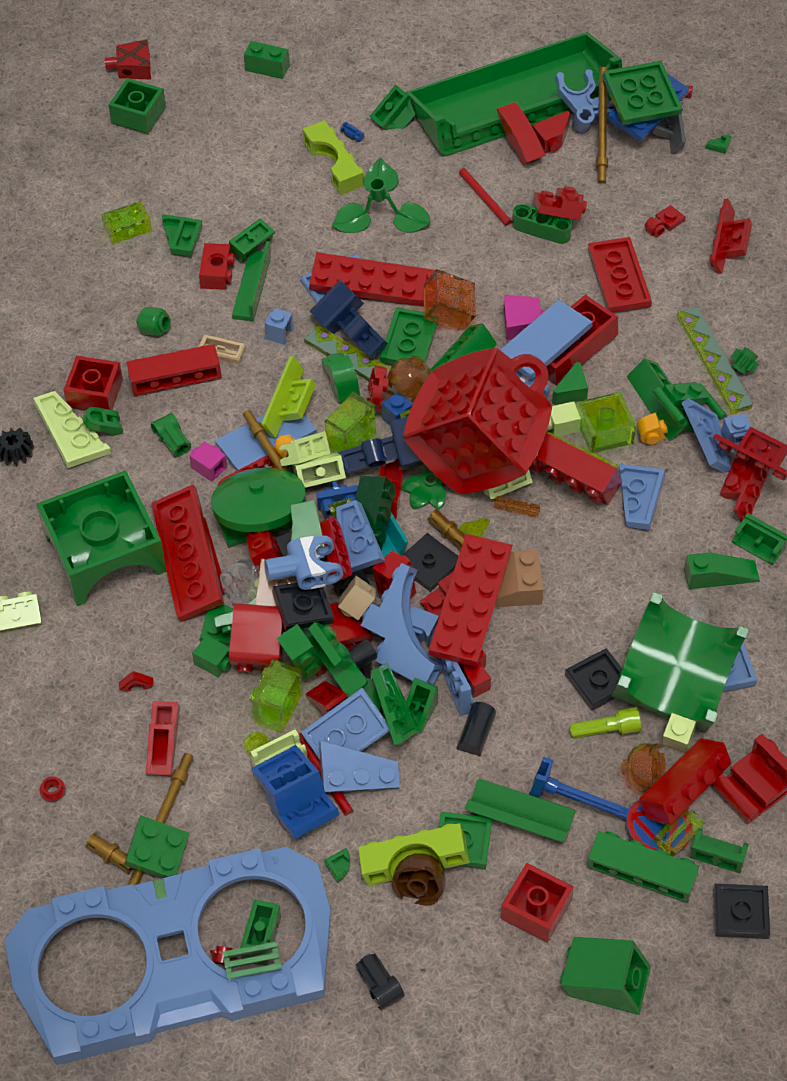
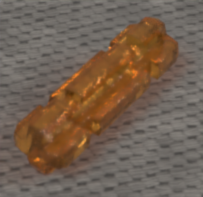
[494,496,540,517]

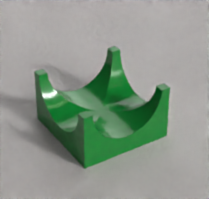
[36,470,167,606]
[611,592,749,733]

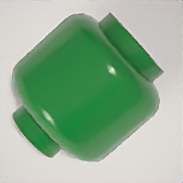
[136,307,171,337]

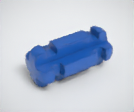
[340,122,365,142]

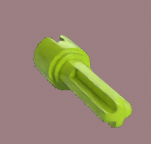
[570,707,642,738]

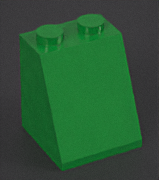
[560,937,651,1015]

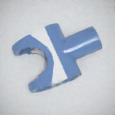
[264,535,343,590]

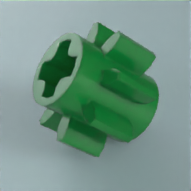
[730,347,759,375]

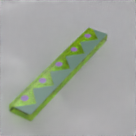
[677,306,753,415]
[304,325,421,403]

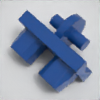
[316,480,358,519]

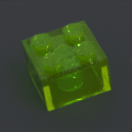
[324,392,377,453]
[577,392,636,454]
[250,659,303,734]

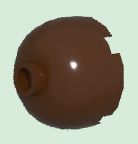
[392,853,446,906]

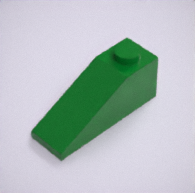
[684,552,760,590]

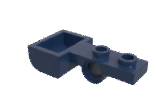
[310,280,388,360]
[338,416,424,476]

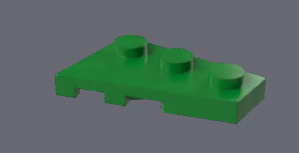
[371,663,420,746]

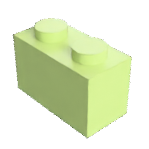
[292,452,346,487]

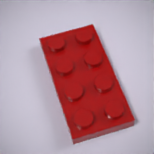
[588,237,652,313]

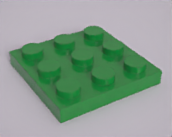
[602,60,683,125]

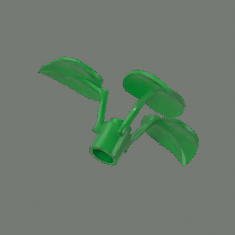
[332,158,431,233]

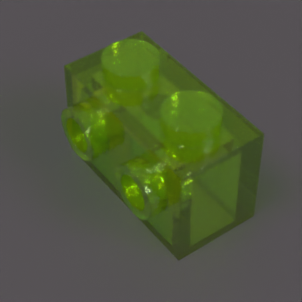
[101,201,152,245]

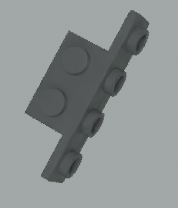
[651,113,686,154]

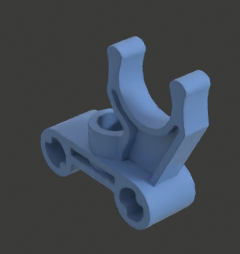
[555,69,617,133]

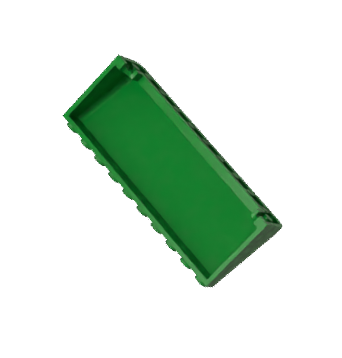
[405,32,622,155]

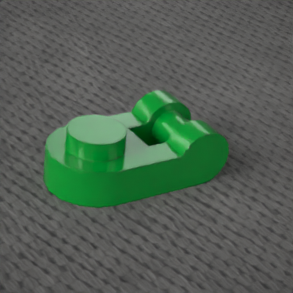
[82,407,123,436]

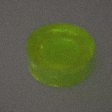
[244,732,269,756]

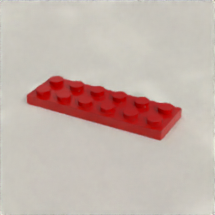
[309,252,445,308]
[151,484,224,622]
[428,534,513,667]

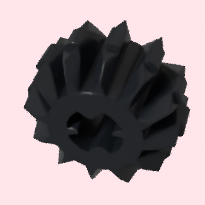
[0,428,34,466]

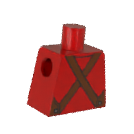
[105,39,151,80]

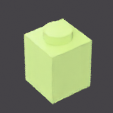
[547,401,581,437]
[663,713,696,752]

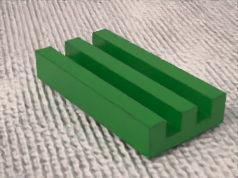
[223,941,282,980]

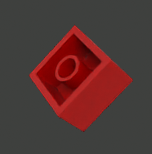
[63,355,123,410]
[501,863,574,943]

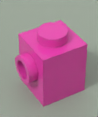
[189,441,227,482]

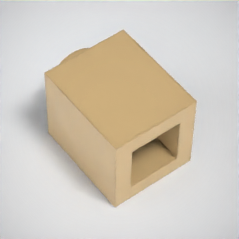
[338,576,376,620]

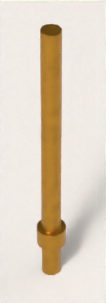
[596,67,609,183]
[243,410,308,502]
[128,753,193,885]

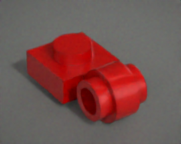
[644,205,686,237]

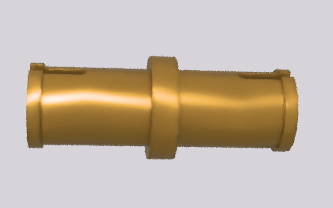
[427,509,465,550]
[85,833,134,874]

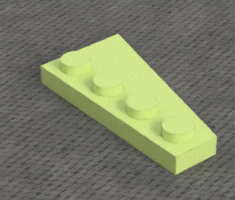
[34,391,111,468]

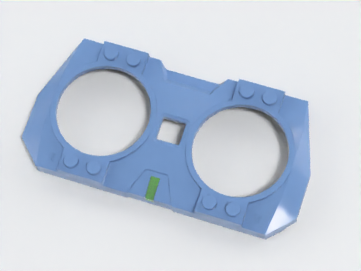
[5,847,331,1065]

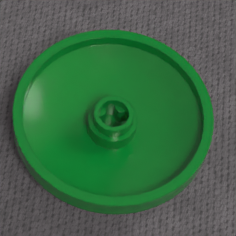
[211,468,306,532]

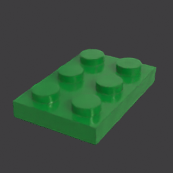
[380,307,439,370]

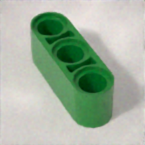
[512,204,572,244]

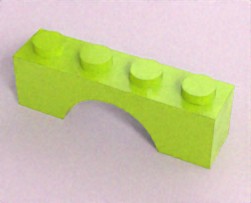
[302,120,365,195]
[358,823,470,886]

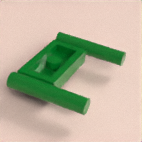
[652,382,727,425]

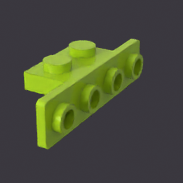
[261,356,316,438]

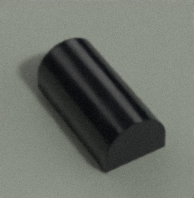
[457,702,496,757]

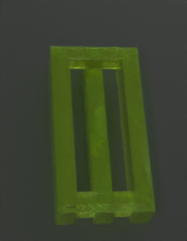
[653,807,706,857]

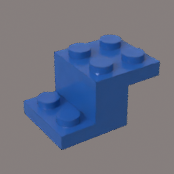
[251,745,339,839]

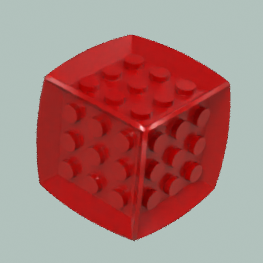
[403,348,552,494]

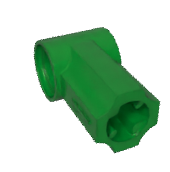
[151,413,191,457]

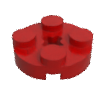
[366,365,389,412]

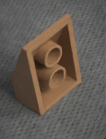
[495,550,543,607]

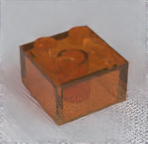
[423,269,476,330]

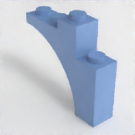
[361,563,443,685]

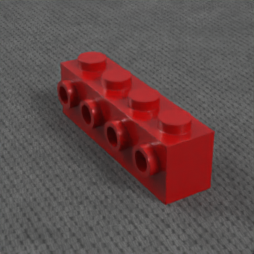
[126,344,222,396]
[639,738,732,825]

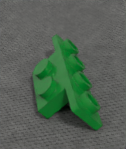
[301,622,368,698]

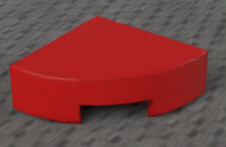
[119,671,154,692]

